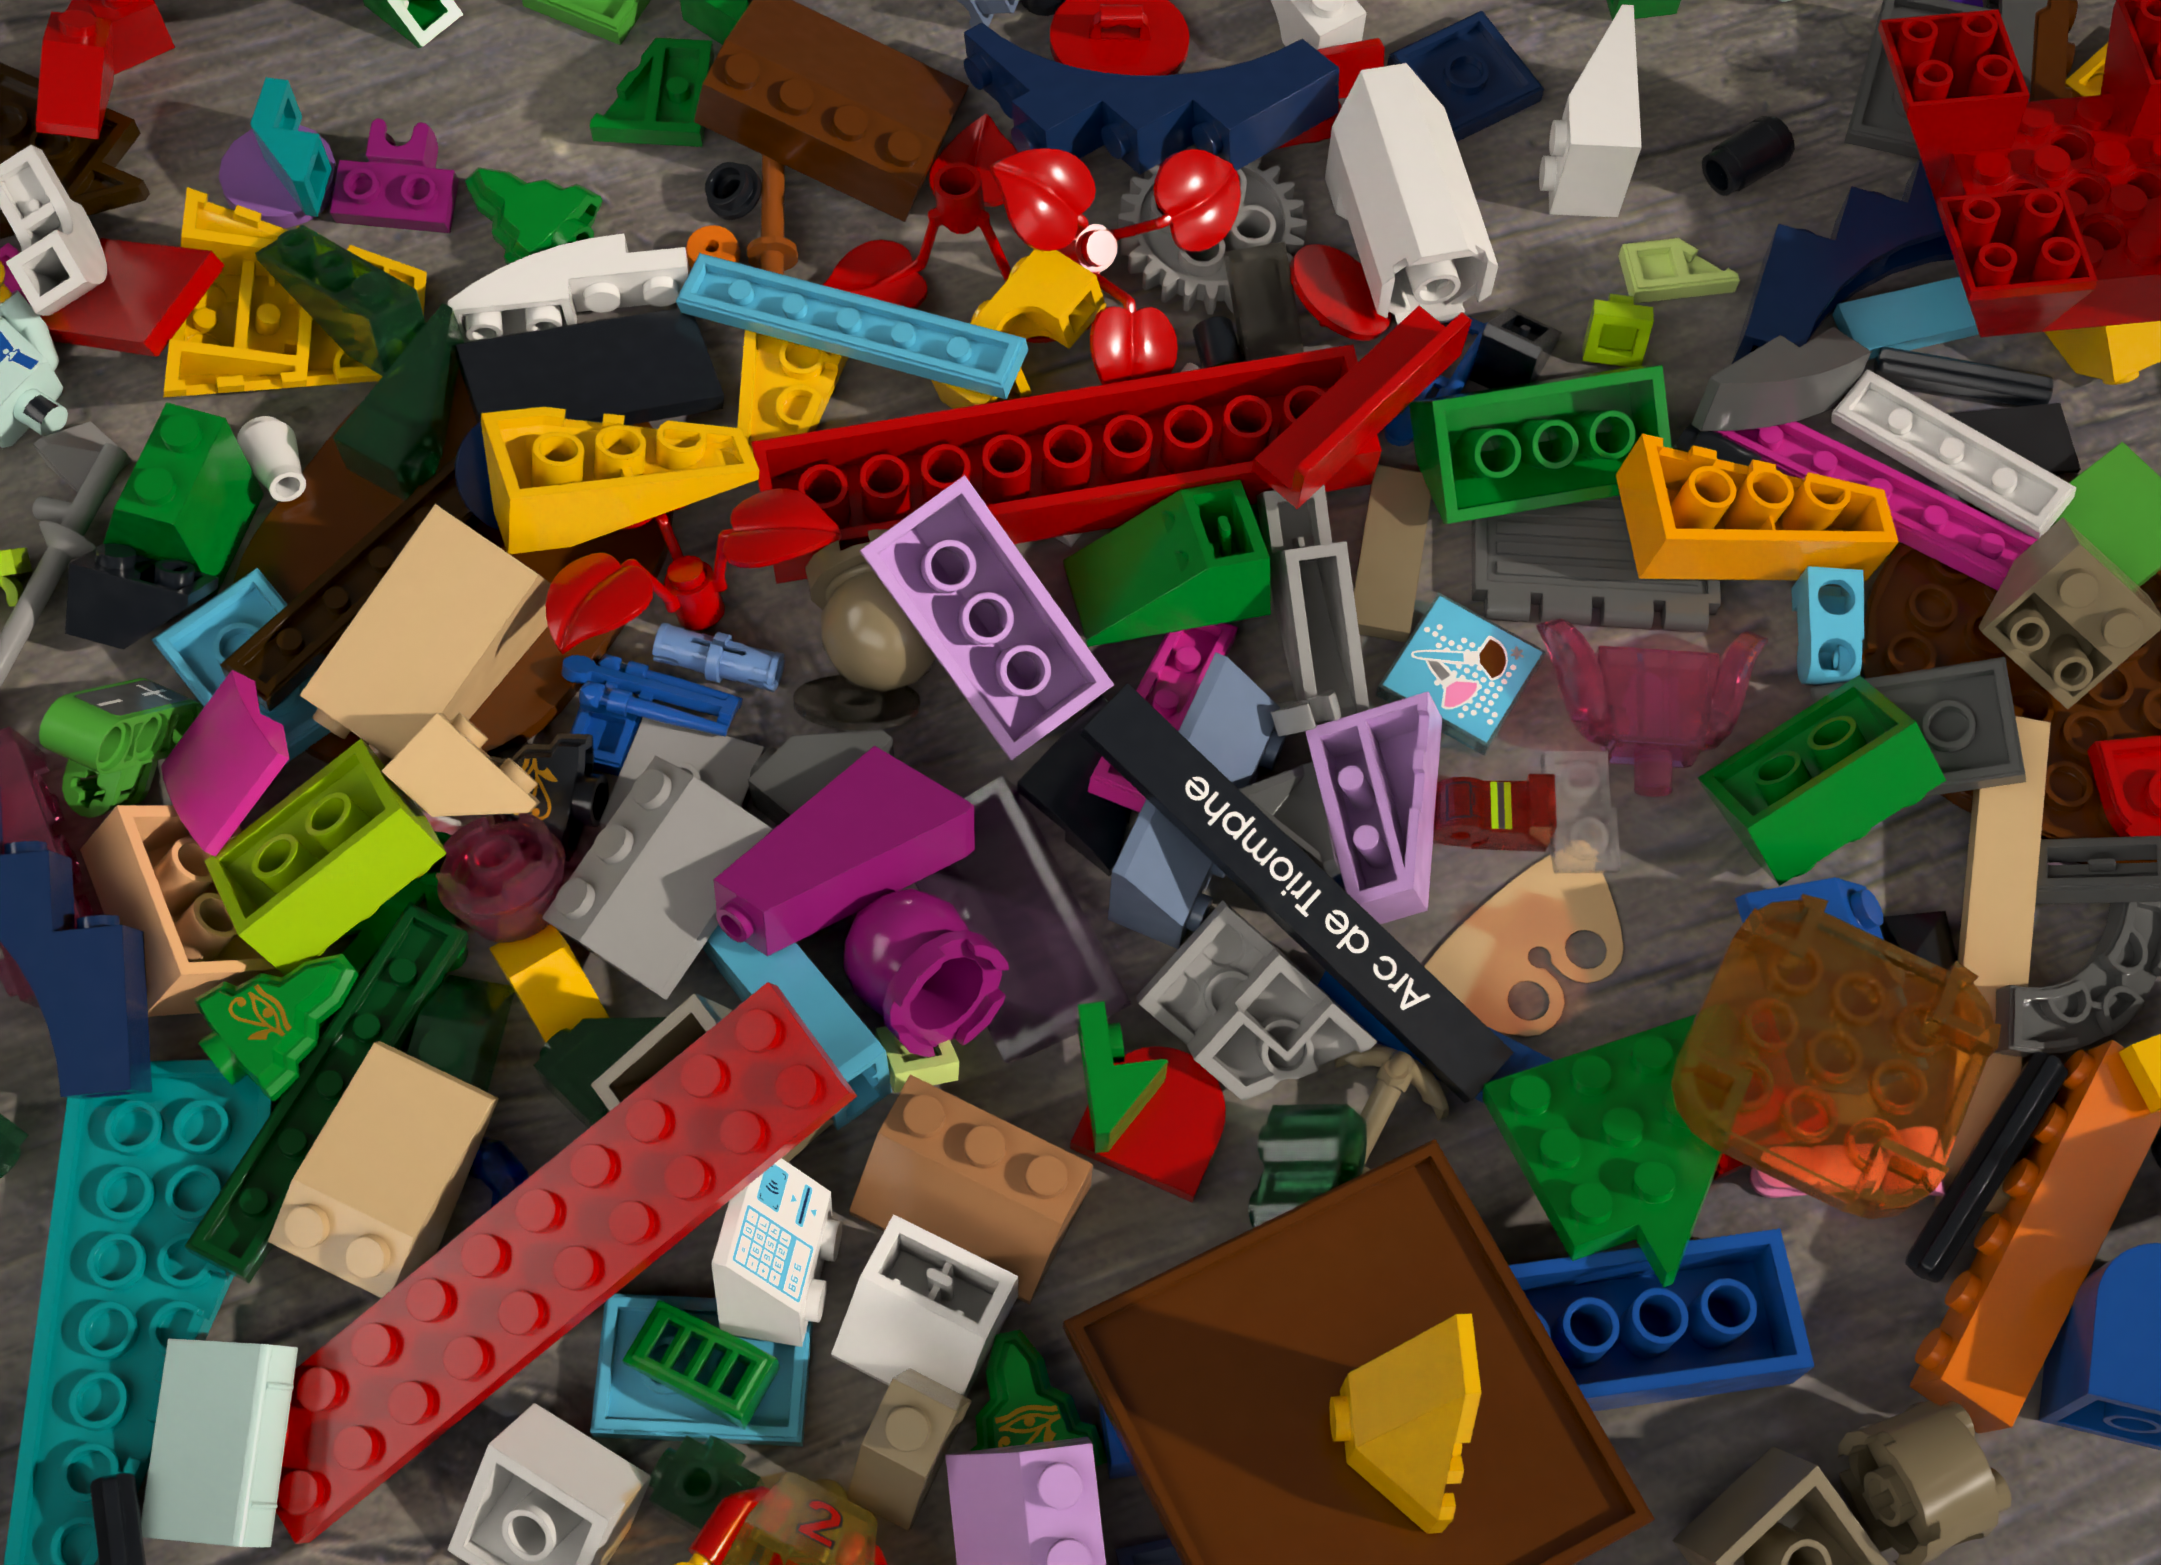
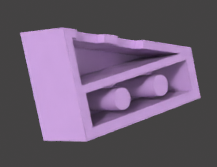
[1305,691,1442,924]

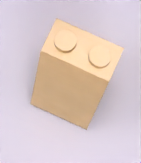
[300,504,551,767]

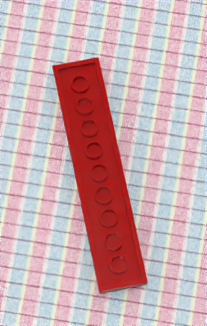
[276,982,857,1544]

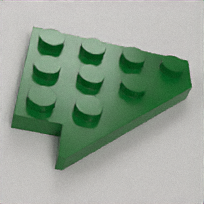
[1482,1004,1758,1288]

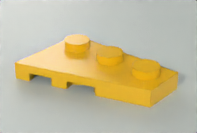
[737,330,849,456]

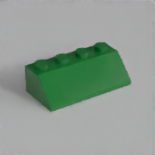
[1409,365,1672,524]

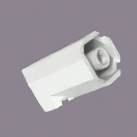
[1325,63,1498,324]

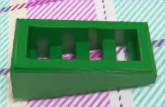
[622,1300,780,1430]

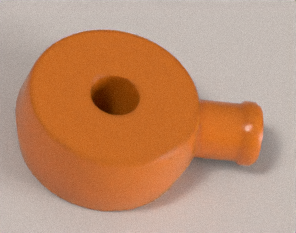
[686,225,741,269]

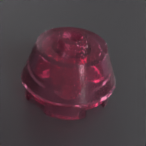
[436,813,565,943]

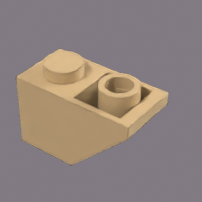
[381,712,540,817]

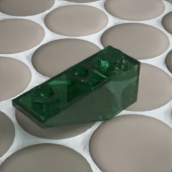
[255,225,433,378]

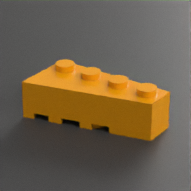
[1616,433,1899,581]

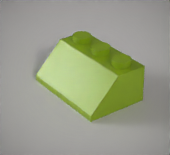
[204,739,447,976]

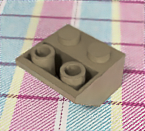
[1979,517,2161,709]

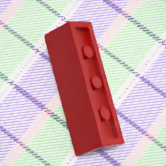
[1252,305,1472,509]

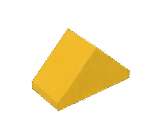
[489,918,612,1057]

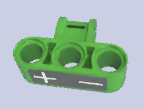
[39,678,204,818]

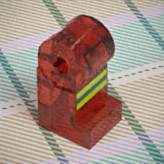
[1433,774,1557,852]

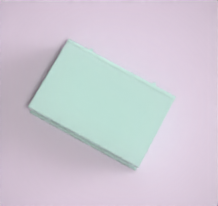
[141,1339,298,1547]

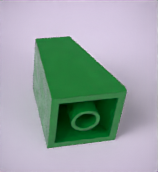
[103,402,264,597]

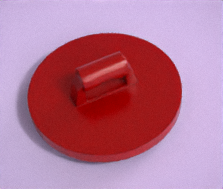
[1049,0,1189,76]

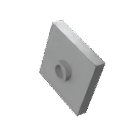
[599,717,765,829]

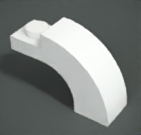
[0,145,107,316]

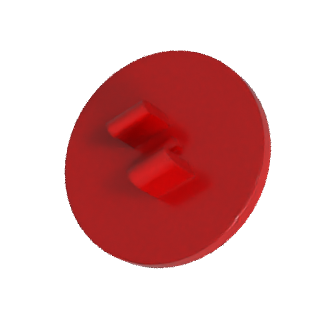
[1289,244,1391,341]

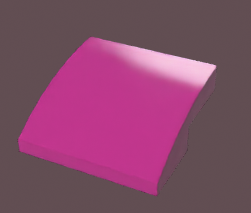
[161,670,289,857]

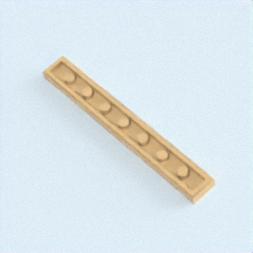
[1934,716,2051,1218]

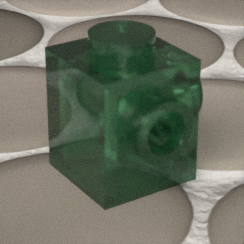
[648,1435,765,1534]

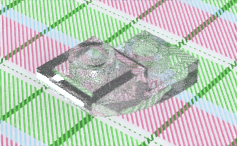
[1540,751,1621,873]

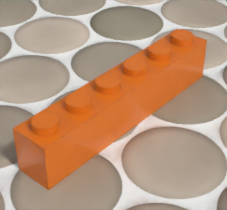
[1909,1040,2161,1434]

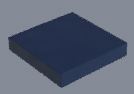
[1387,11,1544,142]

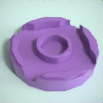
[219,125,338,229]

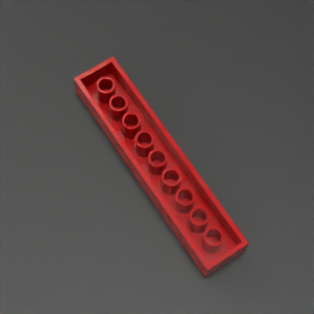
[751,344,1382,584]

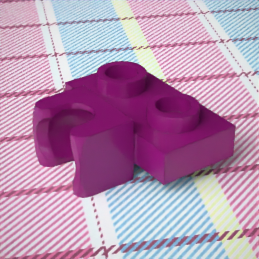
[330,118,459,233]

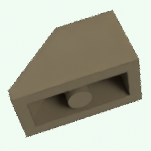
[846,1368,972,1531]

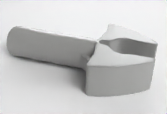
[1271,689,1342,737]

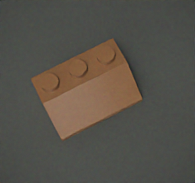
[849,1074,1093,1305]

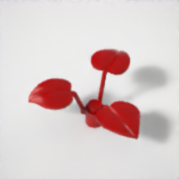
[822,114,1093,343]
[990,148,1241,385]
[545,488,842,654]

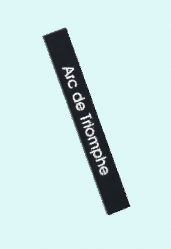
[1079,683,1514,1103]

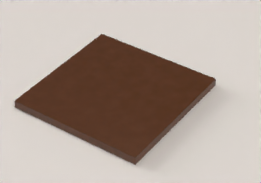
[1063,1139,1655,1565]

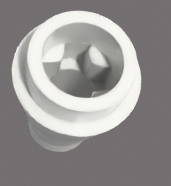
[237,416,306,502]

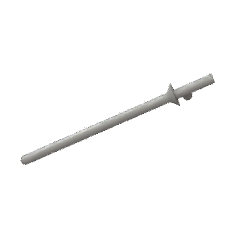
[0,443,128,688]

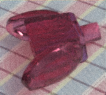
[1536,618,1769,797]

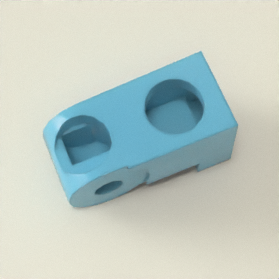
[1791,566,1864,686]

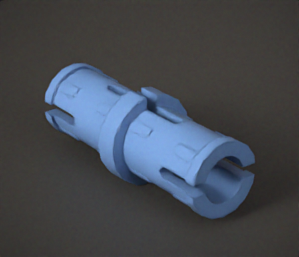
[652,622,785,692]

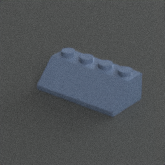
[1108,652,1286,949]

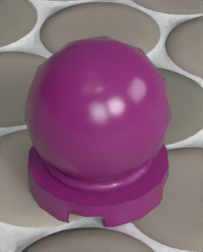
[843,889,1009,1057]

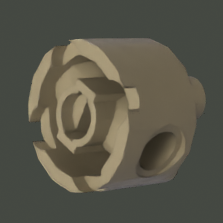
[1838,1401,2012,1565]

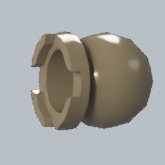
[805,529,937,692]

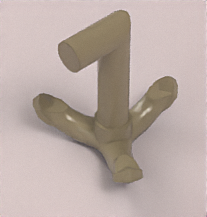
[1328,1044,1449,1185]

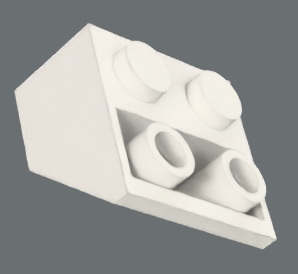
[831,1214,1018,1397]

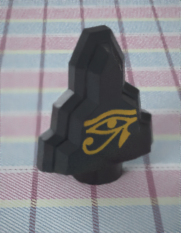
[491,733,609,862]

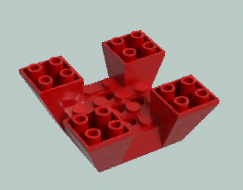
[1878,0,2161,338]

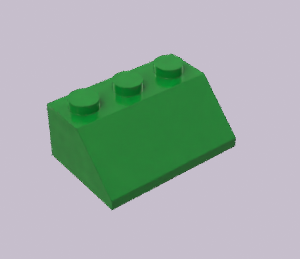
[1698,675,1946,886]

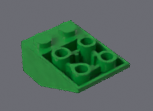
[1063,479,1271,647]

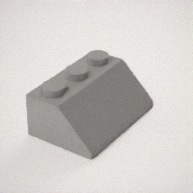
[542,755,773,1000]

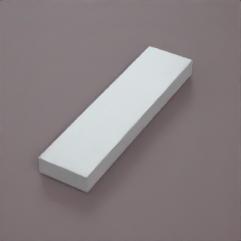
[1831,369,2076,539]

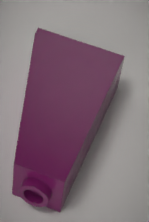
[713,745,975,956]

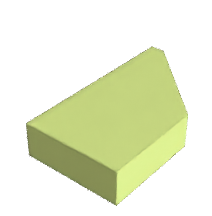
[1618,238,1740,304]

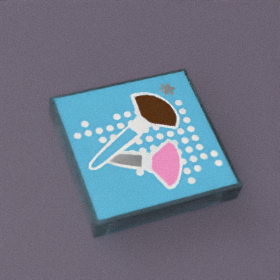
[1376,592,1547,756]

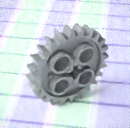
[1117,145,1307,315]

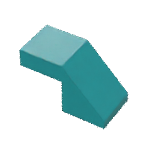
[250,77,332,217]

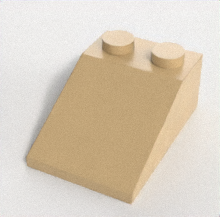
[268,1041,499,1298]

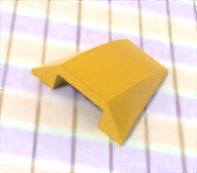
[163,187,427,398]

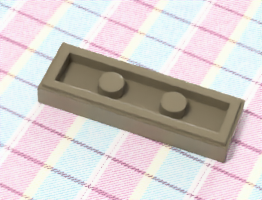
[1353,465,1431,643]

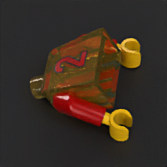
[674,1472,888,1565]

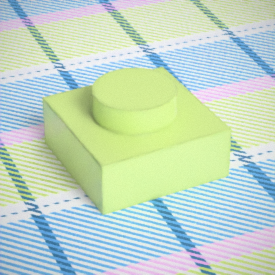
[876,1026,959,1093]

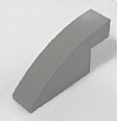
[1256,485,1370,726]

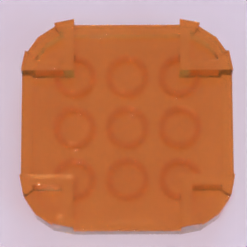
[1671,894,2001,1219]

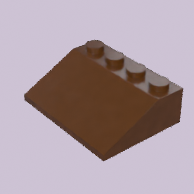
[694,0,969,222]

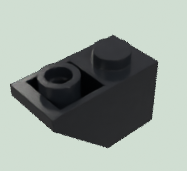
[65,543,219,650]

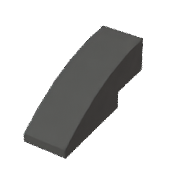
[1692,327,1872,431]

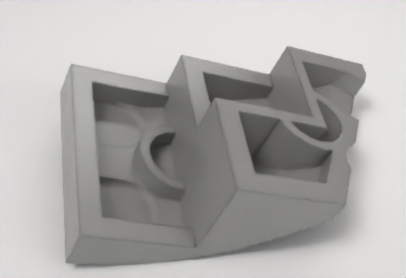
[1135,900,1377,1101]

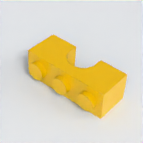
[931,249,1106,409]

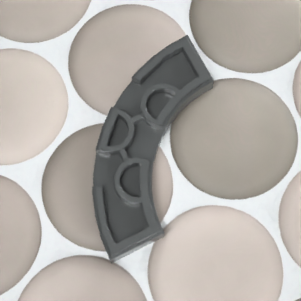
[1995,902,2161,1057]

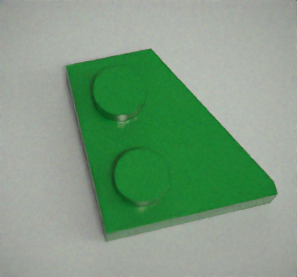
[590,38,714,147]

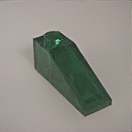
[333,303,464,501]

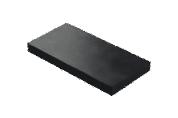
[456,308,724,425]

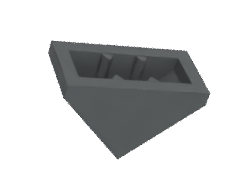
[1239,762,1346,891]

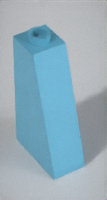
[703,924,892,1130]

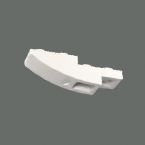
[448,233,690,344]

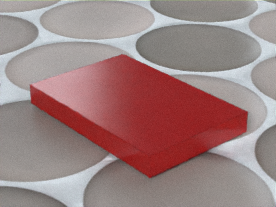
[41,238,225,357]

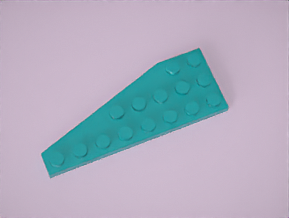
[4,1060,279,1565]

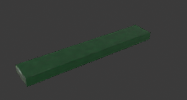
[185,902,469,1283]

